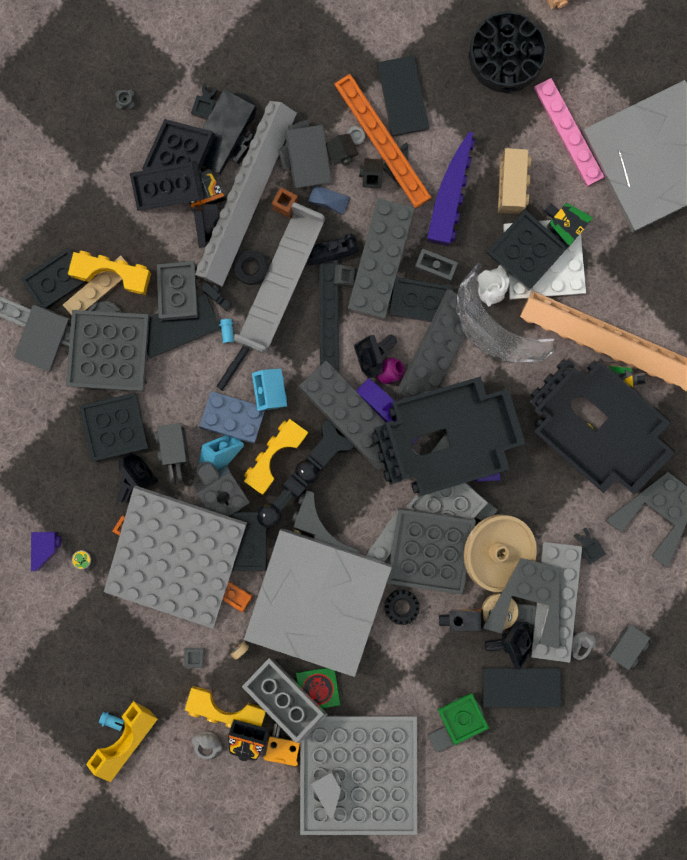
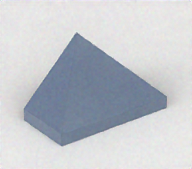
[308,185,350,215]

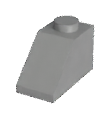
[311,769,343,819]

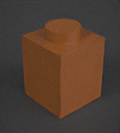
[272,187,299,218]

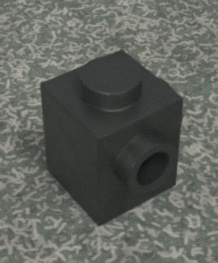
[326,133,359,165]
[359,158,384,189]

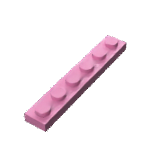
[534,78,604,187]

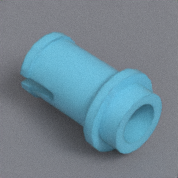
[219,319,234,343]
[99,711,124,731]

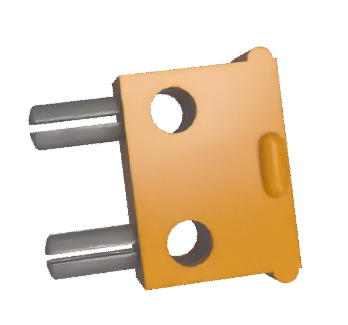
[263,723,300,766]

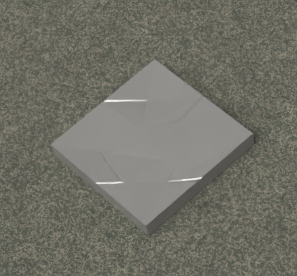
[581,80,687,233]
[244,528,392,677]

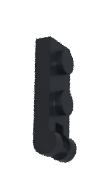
[307,233,359,266]

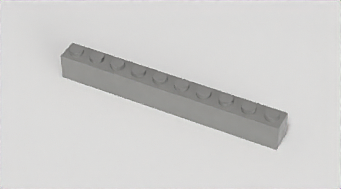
[195,101,297,286]

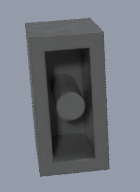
[414,248,458,284]
[606,623,650,670]

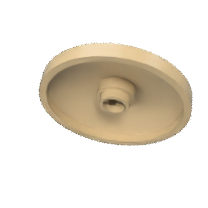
[464,514,537,592]

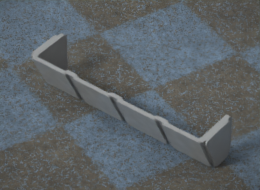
[233,202,325,354]

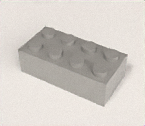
[242,658,328,743]

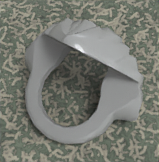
[572,631,596,660]
[191,730,222,760]

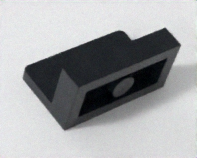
[194,203,219,248]

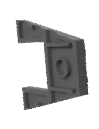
[605,472,687,568]
[482,558,559,649]

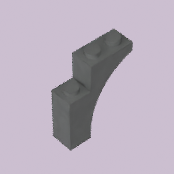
[292,491,359,553]

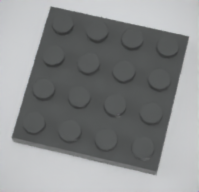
[66,310,150,392]
[387,507,476,595]

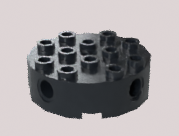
[468,11,547,93]

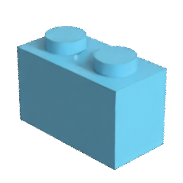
[252,369,287,411]

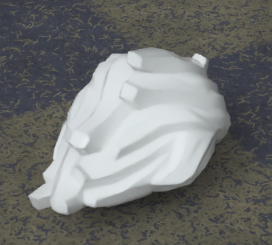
[477,265,509,306]

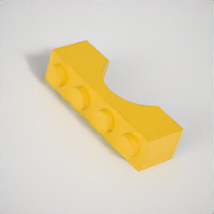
[68,251,151,296]
[244,419,308,495]
[185,686,266,728]
[86,701,158,782]

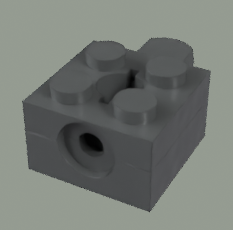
[155,423,190,484]
[194,461,250,516]

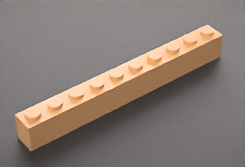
[520,290,687,391]

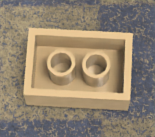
[498,148,531,215]

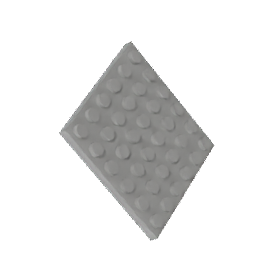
[104,486,247,629]
[300,715,417,835]

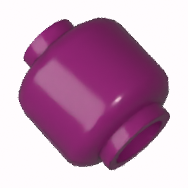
[376,357,405,385]

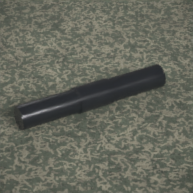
[216,346,250,391]

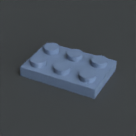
[199,391,265,444]

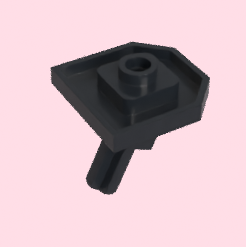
[354,334,397,379]
[117,453,158,503]
[485,621,534,670]

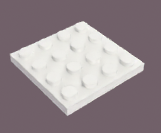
[503,220,586,300]

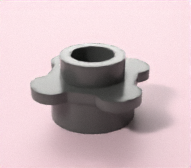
[116,90,135,109]

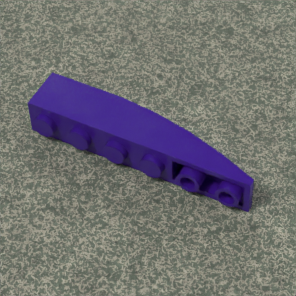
[426,131,475,246]

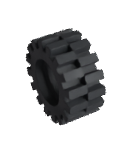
[384,589,420,625]

